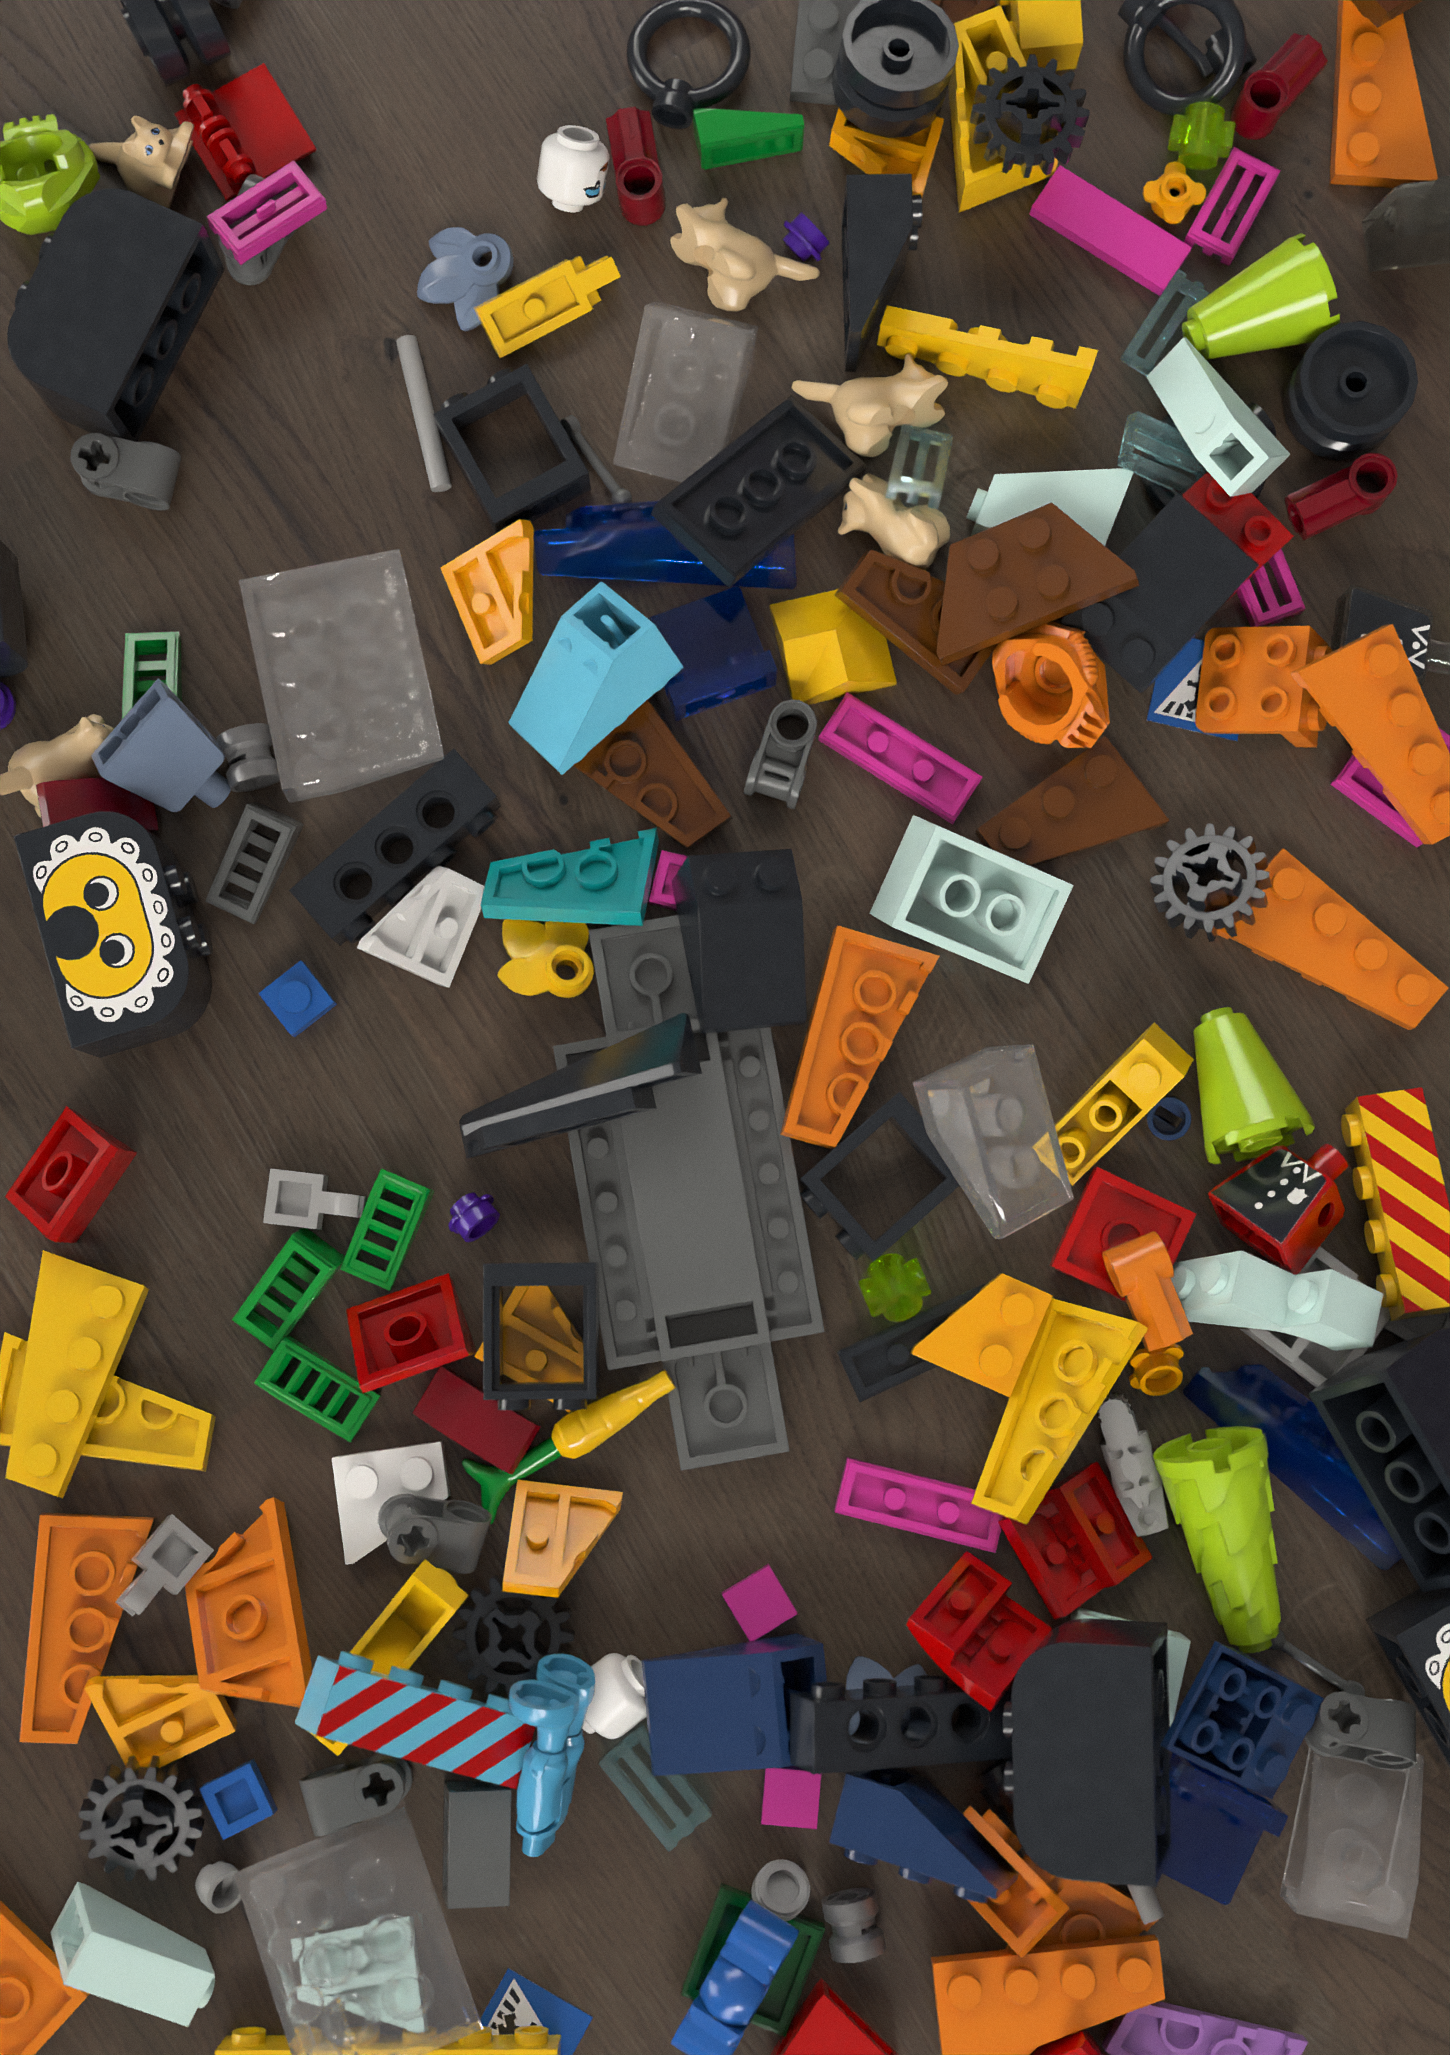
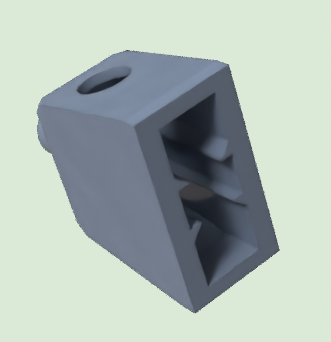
[91,679,231,812]

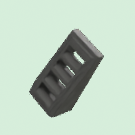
[205,802,304,924]

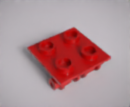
[174,63,317,201]
[1182,472,1294,603]

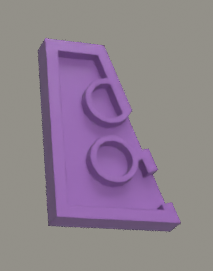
[1102,2001,1308,2055]

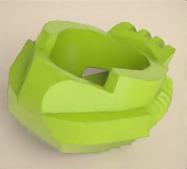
[0,114,101,235]

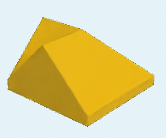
[769,589,897,705]

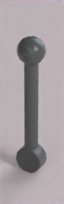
[560,415,632,509]
[1270,1629,1365,1696]

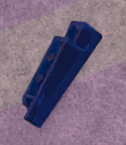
[534,501,797,590]
[1183,1364,1402,1570]

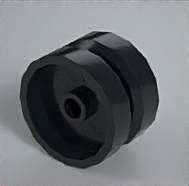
[120,0,231,88]
[832,0,959,138]
[1282,321,1418,460]

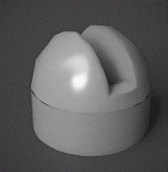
[195,1861,246,1913]

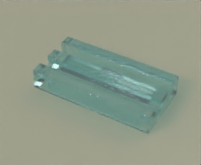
[1120,268,1210,377]
[1117,411,1208,495]
[885,425,953,509]
[598,1724,712,1852]

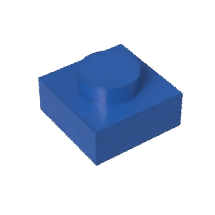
[258,960,337,1037]
[199,1759,278,1840]

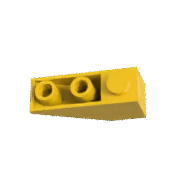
[1033,1022,1194,1186]

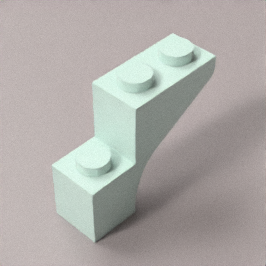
[1171,1251,1383,1351]

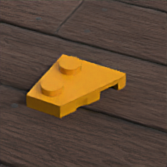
[911,1273,1053,1397]

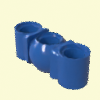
[671,1899,800,2055]

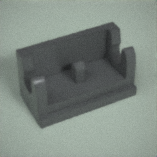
[442,1780,511,1909]

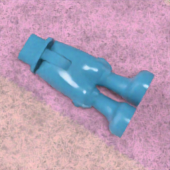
[509,1654,595,1857]

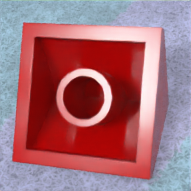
[5,1106,137,1243]
[346,1273,477,1393]

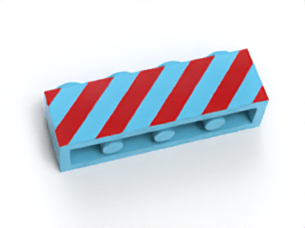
[295,1651,536,1789]

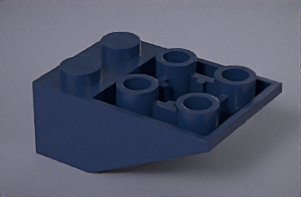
[641,1633,827,1776]
[1161,1641,1324,1799]
[829,1768,1019,1903]

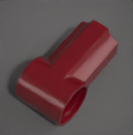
[1230,33,1328,140]
[606,106,666,226]
[1284,453,1398,540]

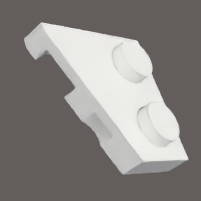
[357,866,485,988]
[332,1440,451,1565]

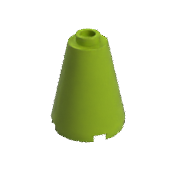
[1182,233,1340,359]
[1193,1007,1315,1164]

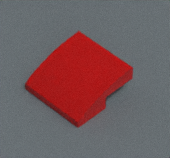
[998,1461,1153,1619]
[906,1551,1052,1712]

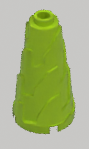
[1153,1426,1281,1653]

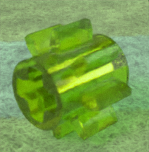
[1168,102,1236,170]
[858,1253,931,1322]

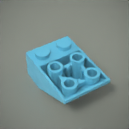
[508,581,684,775]

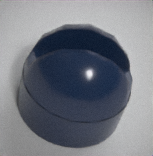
[1146,1095,1191,1141]

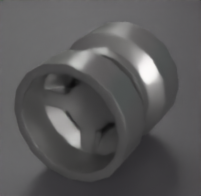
[217,723,283,792]
[821,1888,887,1963]

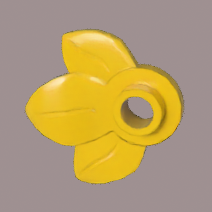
[497,919,594,998]

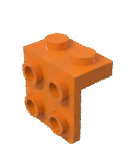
[1195,626,1332,747]
[953,1805,1069,1958]

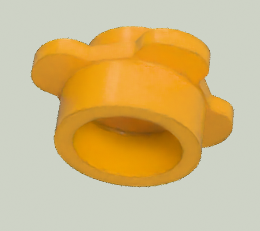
[1143,162,1206,224]
[1129,1344,1184,1396]

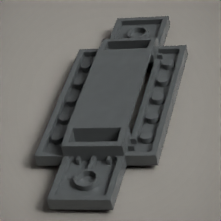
[553,915,825,1471]

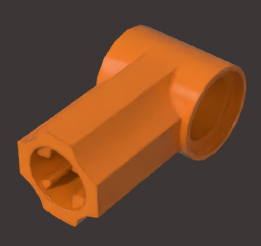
[1102,1231,1193,1351]

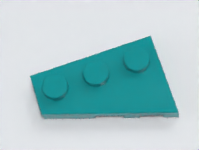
[480,828,659,926]

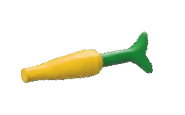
[462,1369,676,1524]

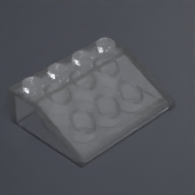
[239,549,445,803]
[234,1807,483,2055]

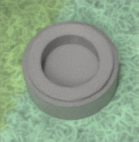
[751,1859,810,1921]

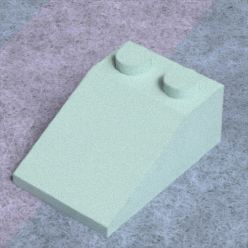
[869,815,1073,984]

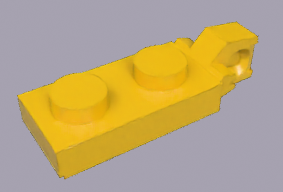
[474,255,621,358]

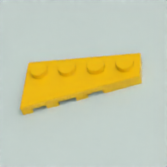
[877,305,1098,409]
[5,1250,149,1498]
[971,1298,1148,1525]
[0,1332,216,1471]

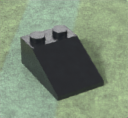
[841,174,922,372]
[1061,493,1260,693]
[671,849,807,1034]

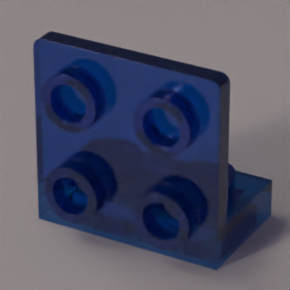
[647,587,777,721]
[1162,1752,1289,1905]

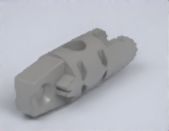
[1097,1392,1169,1537]

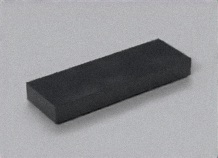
[836,1283,986,1402]

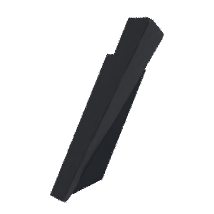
[459,1013,702,1158]

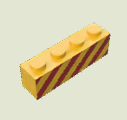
[1341,1087,1450,1321]

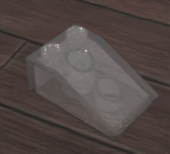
[613,301,759,482]
[913,1044,1074,1239]
[1280,1743,1424,1939]

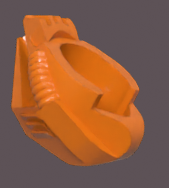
[992,622,1110,748]

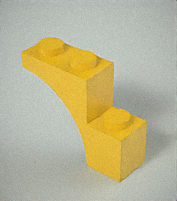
[295,1559,469,1756]

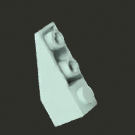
[1147,338,1291,497]

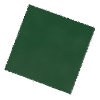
[681,1882,826,2037]

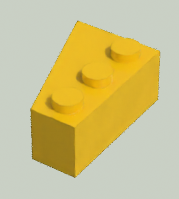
[948,5,1058,213]

